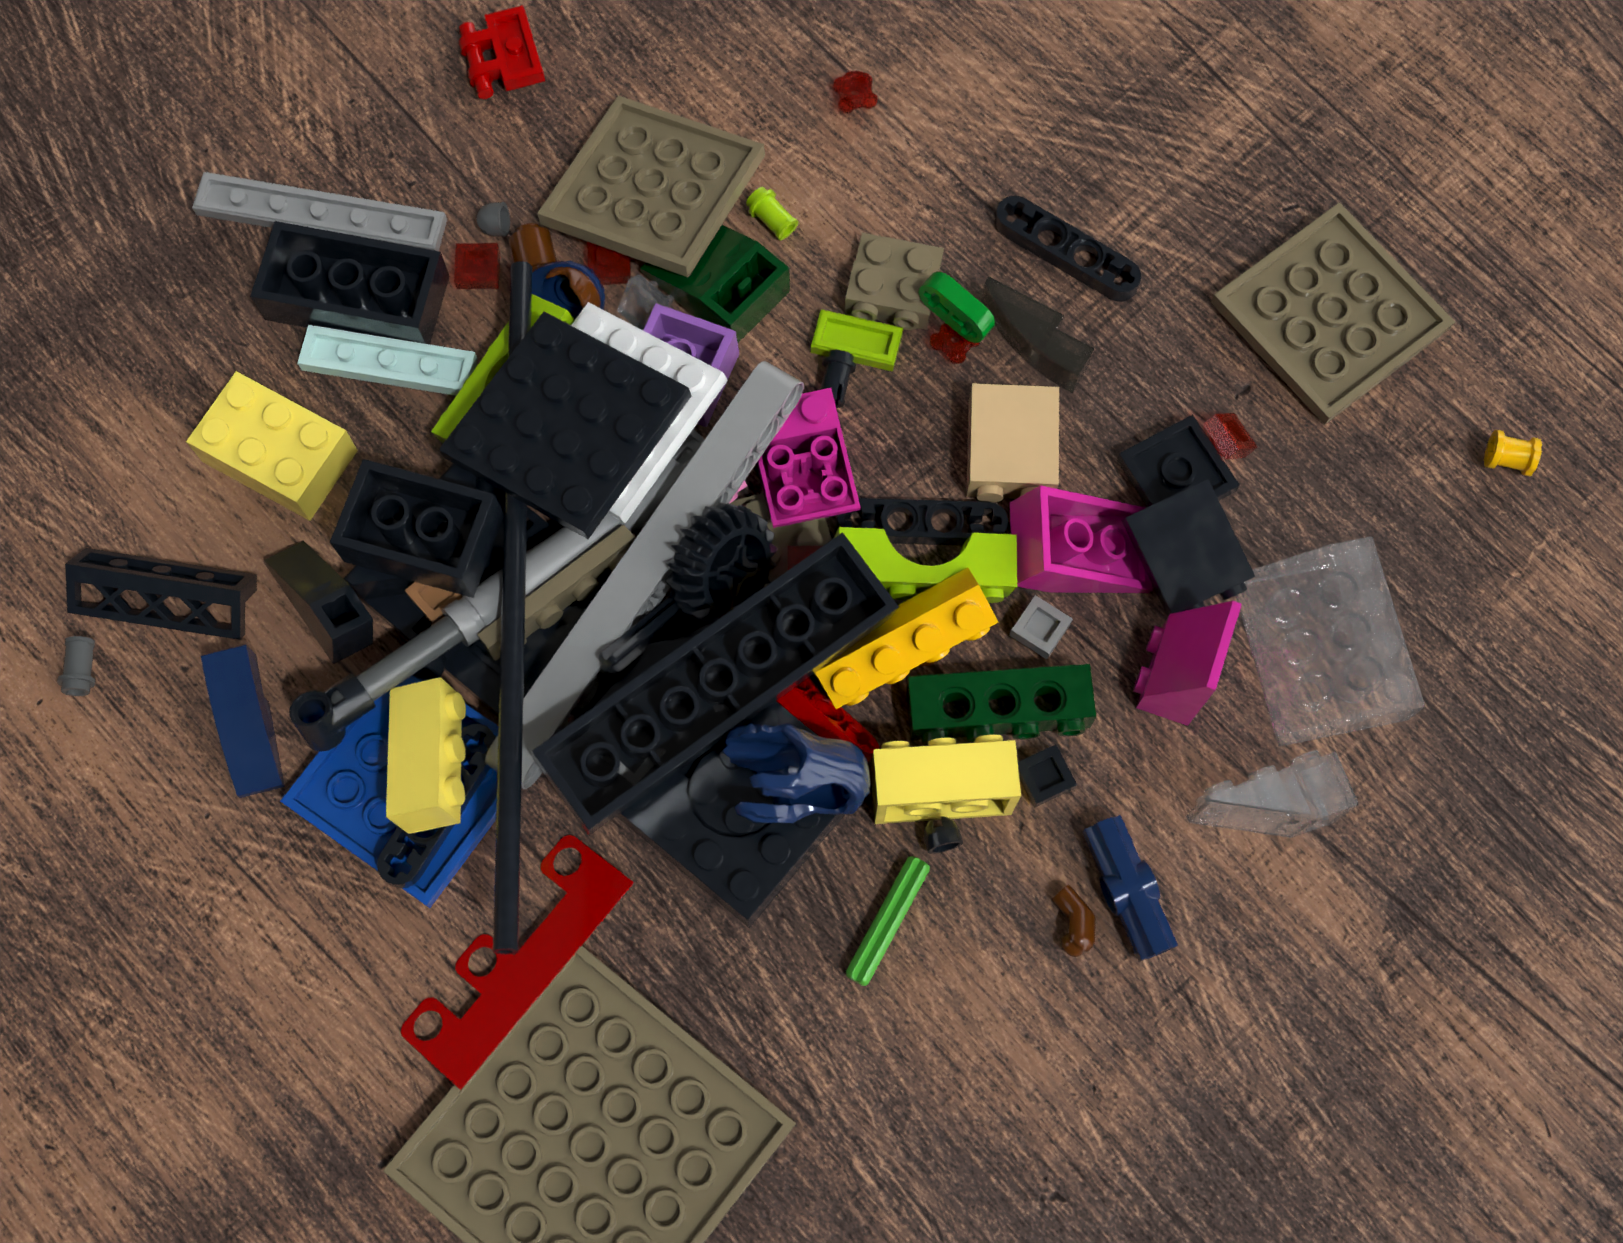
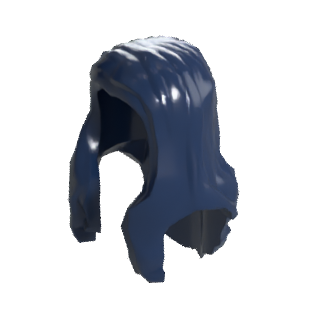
[723,723,870,824]

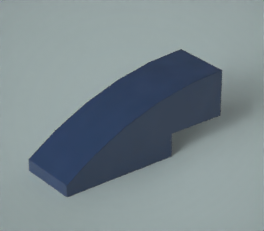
[201,645,285,798]

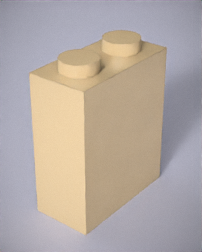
[967,383,1059,503]

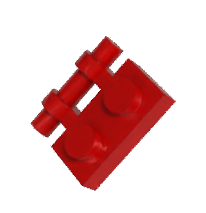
[459,5,545,99]

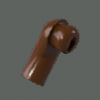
[1052,884,1096,957]

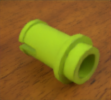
[746,187,799,240]

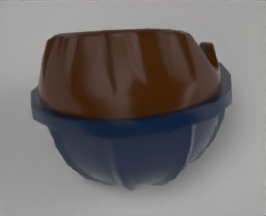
[532,260,605,320]

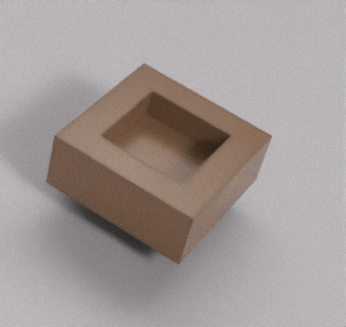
[405,582,462,624]

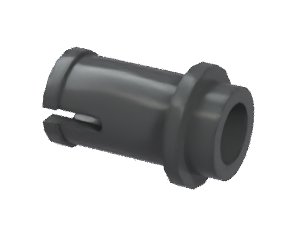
[57,636,96,696]

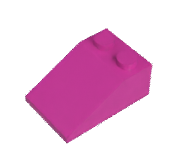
[1010,485,1153,593]
[1133,601,1242,726]

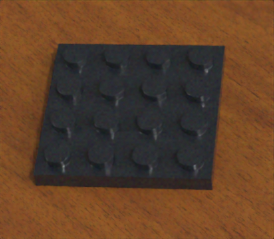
[439,311,692,539]

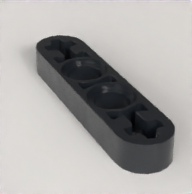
[995,196,1141,302]
[836,498,1008,546]
[377,724,496,889]

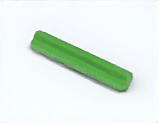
[846,856,930,986]

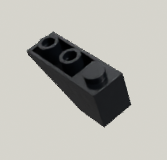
[264,541,373,664]

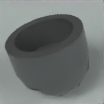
[476,202,510,236]

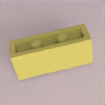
[386,677,466,834]

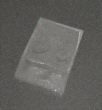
[1186,750,1359,838]

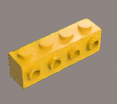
[815,568,999,709]

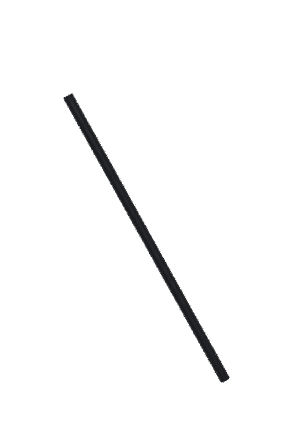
[493,261,532,954]

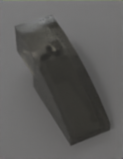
[981,276,1094,394]

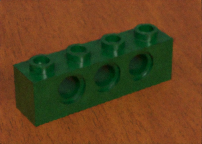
[906,664,1097,746]

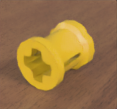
[1484,430,1542,477]

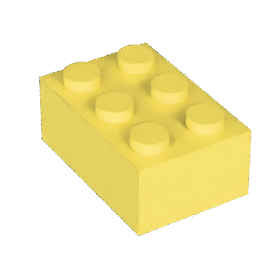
[186,371,358,521]
[870,735,1021,824]

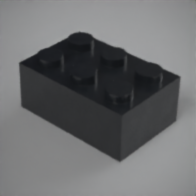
[330,459,504,598]

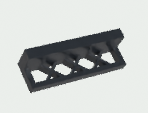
[65,548,257,640]

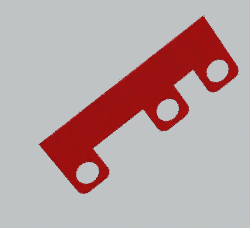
[401,835,634,1090]

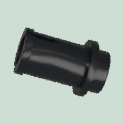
[820,350,856,408]

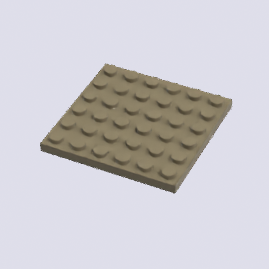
[383,946,796,1243]

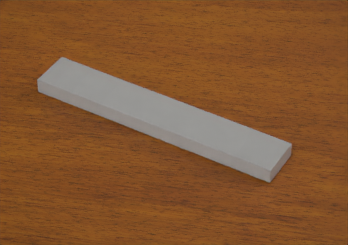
[192,172,447,251]

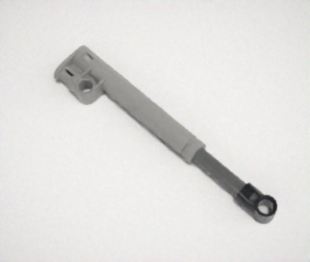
[289,429,705,752]

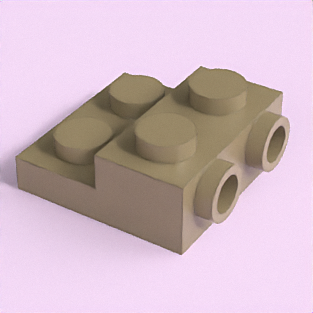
[845,232,944,330]

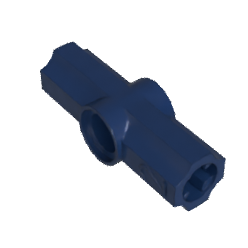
[1082,815,1178,962]

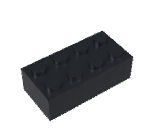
[250,221,450,344]

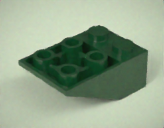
[640,225,790,343]

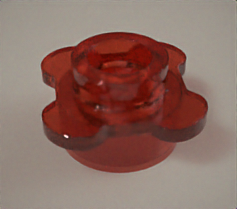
[833,71,878,113]
[930,322,980,364]

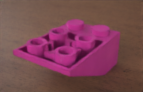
[756,388,861,528]

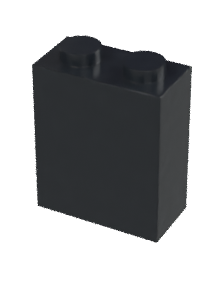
[1121,479,1256,616]

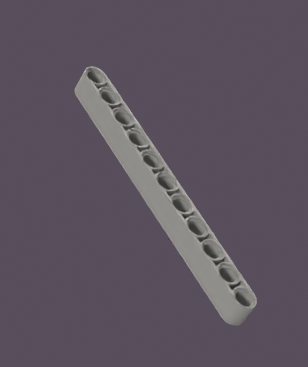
[485,361,804,789]

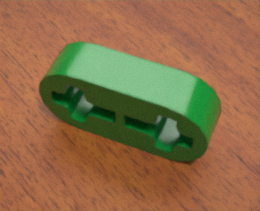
[918,271,995,343]

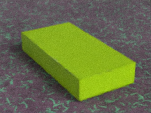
[811,309,903,372]

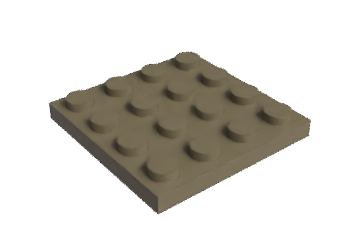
[537,95,765,277]
[1211,202,1455,425]

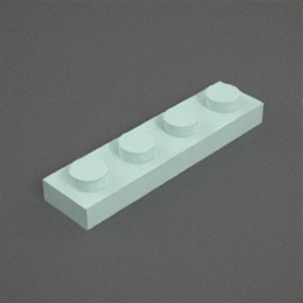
[298,325,478,396]

